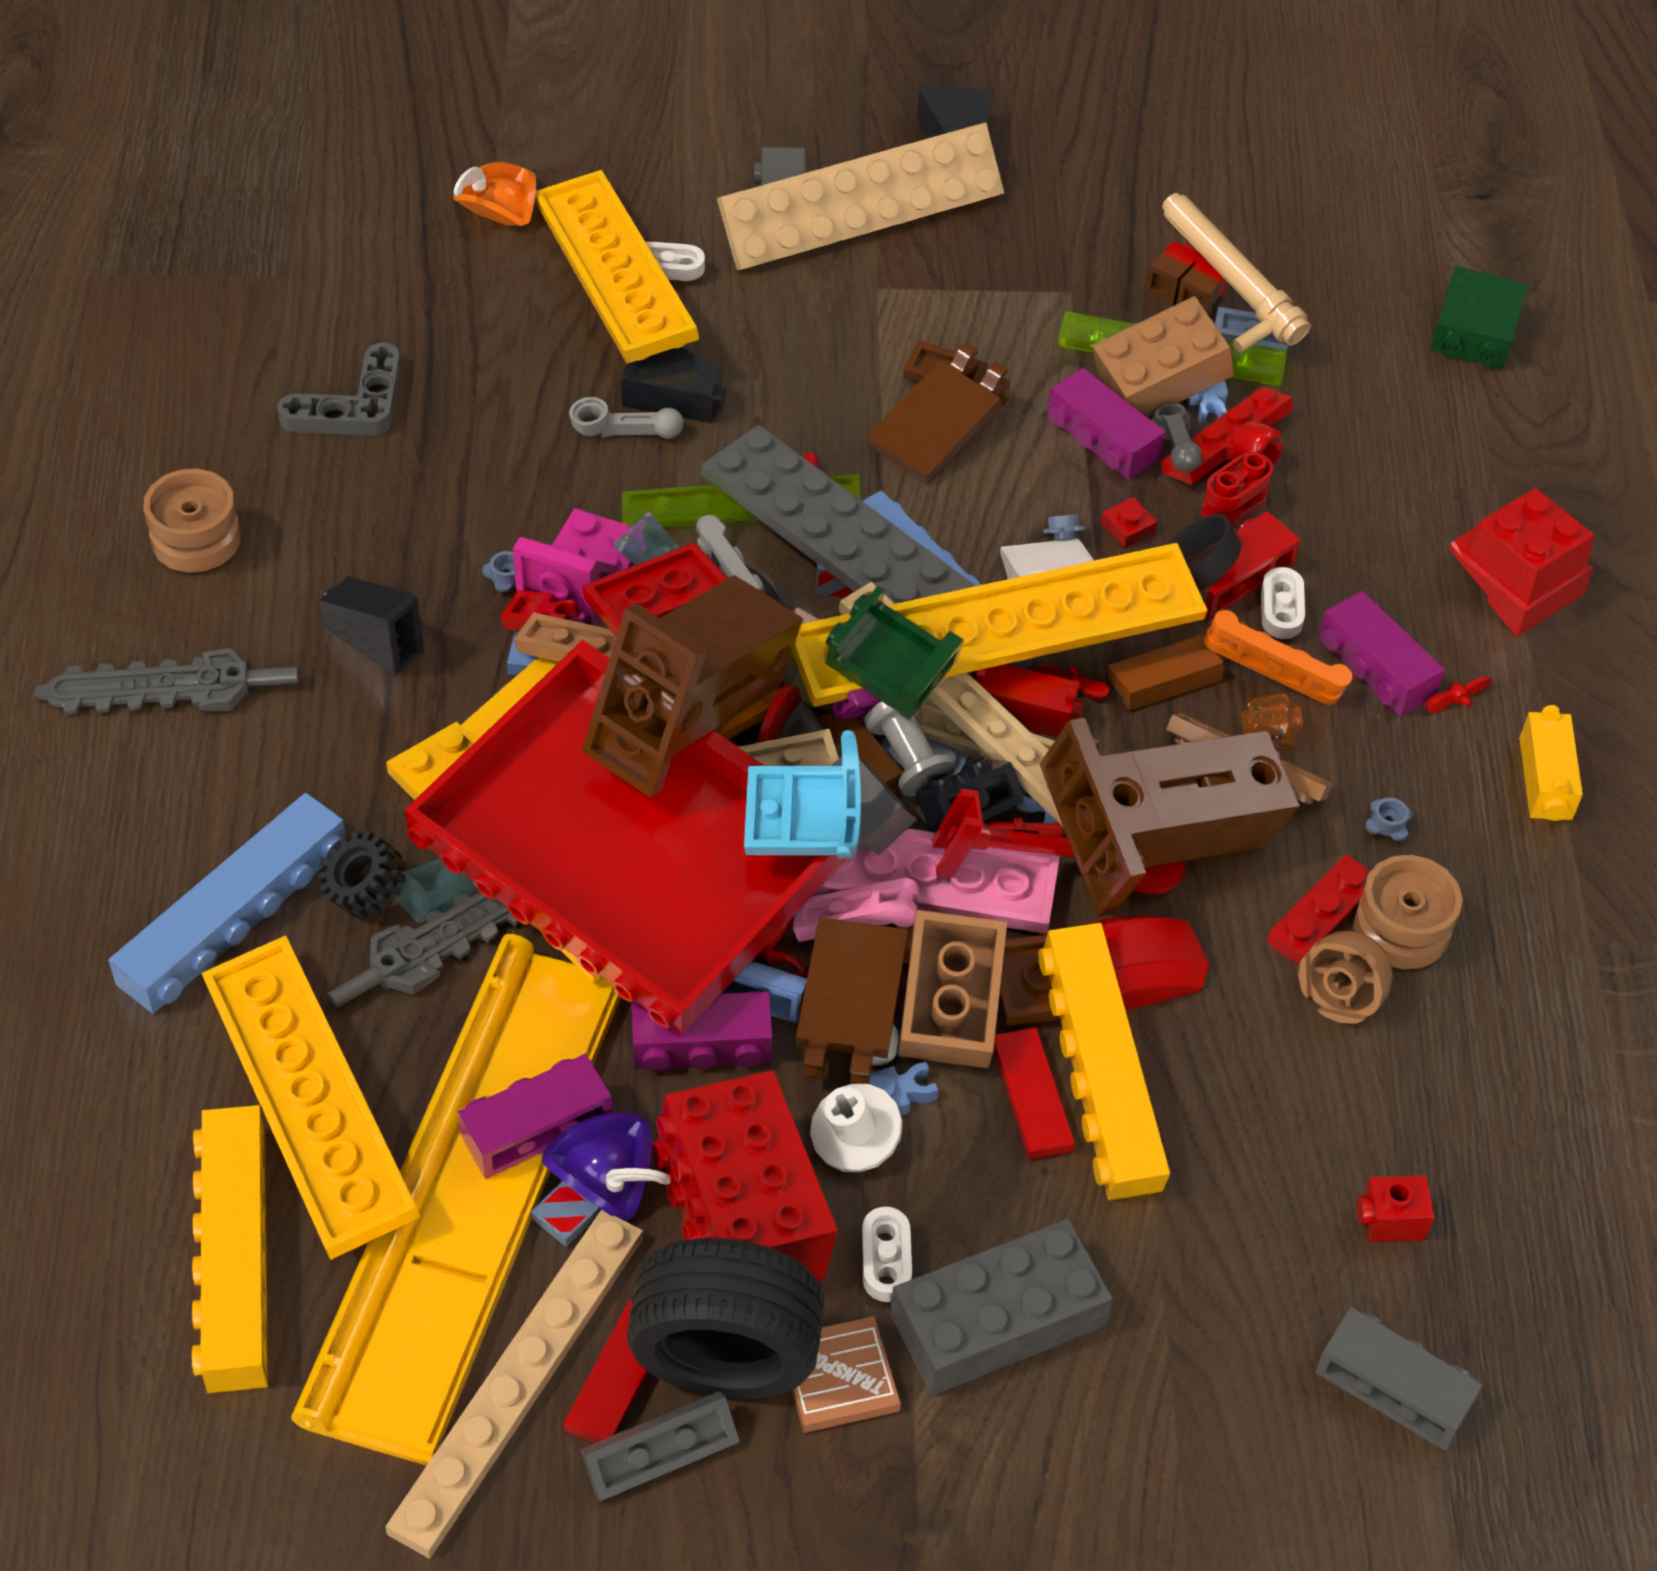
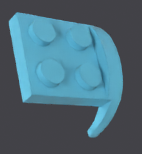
[744,730,861,859]

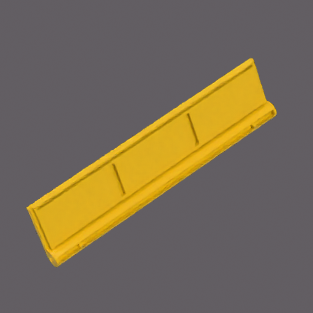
[291,934,621,1466]

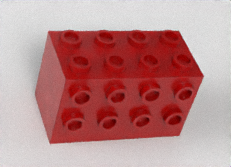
[652,1070,838,1281]

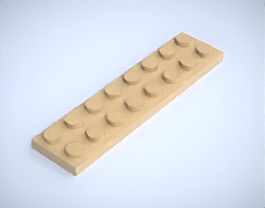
[717,122,1004,271]

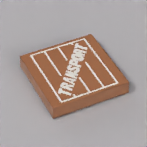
[792,1316,901,1433]

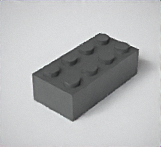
[890,1218,1113,1396]

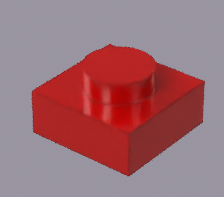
[1101,497,1158,548]

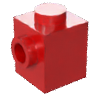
[1357,1175,1435,1242]

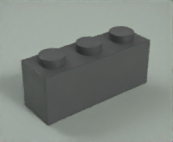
[1315,1307,1483,1451]

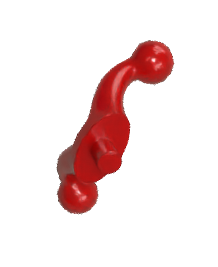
[755,915,809,978]

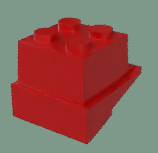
[1449,487,1595,637]

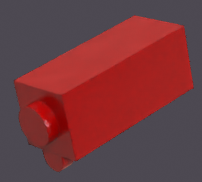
[976,664,1085,737]

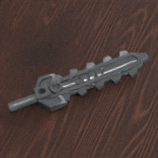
[35,648,299,716]
[326,892,520,1009]

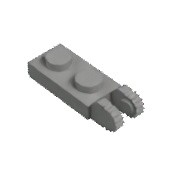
[696,514,765,594]

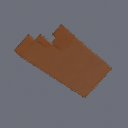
[1107,621,1249,711]

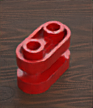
[1200,452,1273,529]

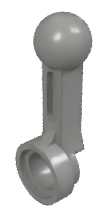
[569,397,684,439]

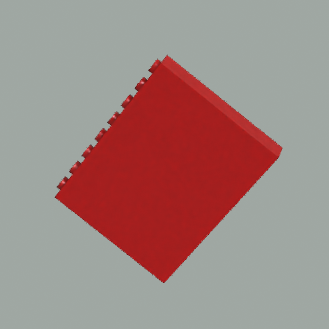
[404,639,846,1035]

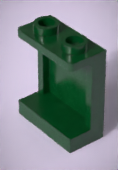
[1430,266,1528,369]
[825,586,964,719]

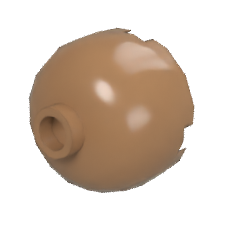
[1298,931,1393,1024]

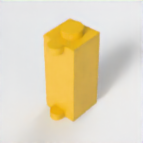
[1519,705,1583,821]

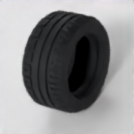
[627,1238,825,1399]

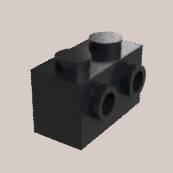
[916,755,1025,833]

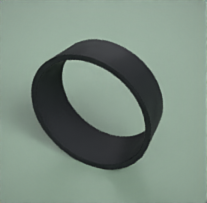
[1166,514,1242,591]

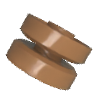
[143,468,241,573]
[1353,855,1463,970]

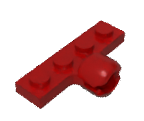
[1161,386,1293,485]

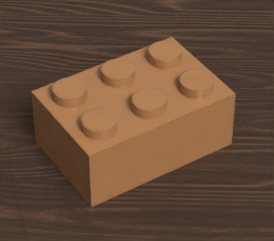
[1092,296,1234,417]
[897,910,1007,1068]

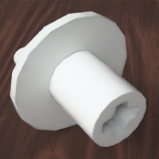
[810,1084,903,1172]

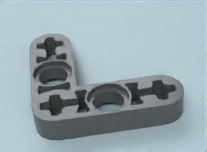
[277,342,401,436]

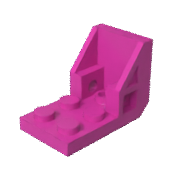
[513,508,648,626]

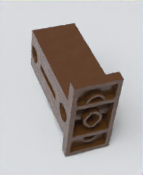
[581,575,804,798]
[1039,718,1300,917]

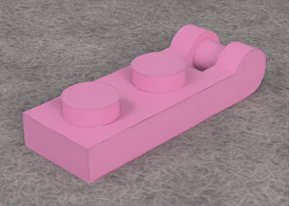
[793,878,919,942]

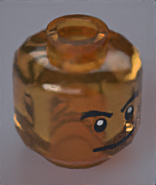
[1240,694,1304,749]

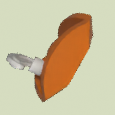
[453,162,536,226]

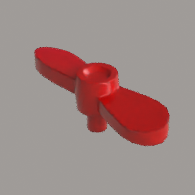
[1035,662,1109,701]
[1425,676,1492,713]

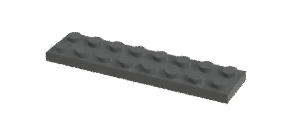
[702,424,976,604]

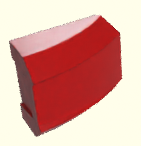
[1085,915,1209,1011]

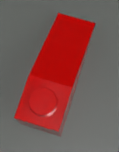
[1204,511,1301,622]

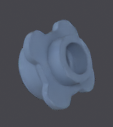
[1043,514,1087,541]
[482,551,516,592]
[1365,798,1413,841]

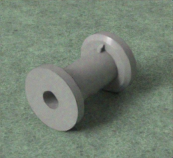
[864,701,956,797]

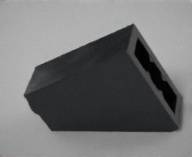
[917,85,990,138]
[621,347,726,423]
[319,576,424,676]

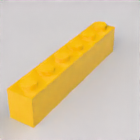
[1038,923,1170,1201]
[192,1105,268,1393]

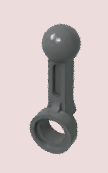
[1152,403,1203,472]

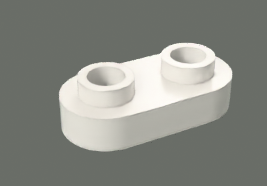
[646,242,705,281]
[1261,567,1305,639]
[862,1207,912,1302]

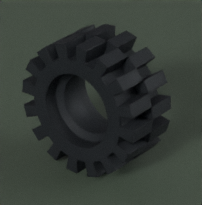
[319,831,406,918]

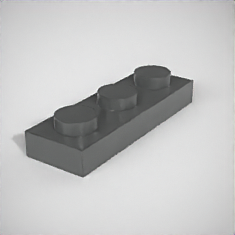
[580,1391,740,1501]

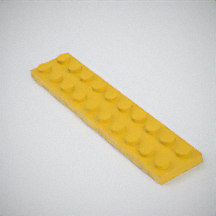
[792,543,1208,707]

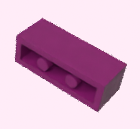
[1047,368,1166,480]
[1318,591,1445,717]
[631,992,772,1071]
[457,1053,612,1179]

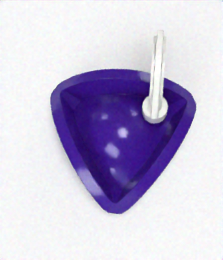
[542,1112,671,1221]

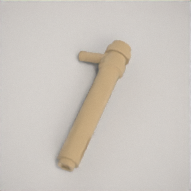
[1162,193,1311,353]

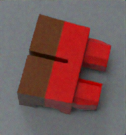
[1145,241,1228,316]

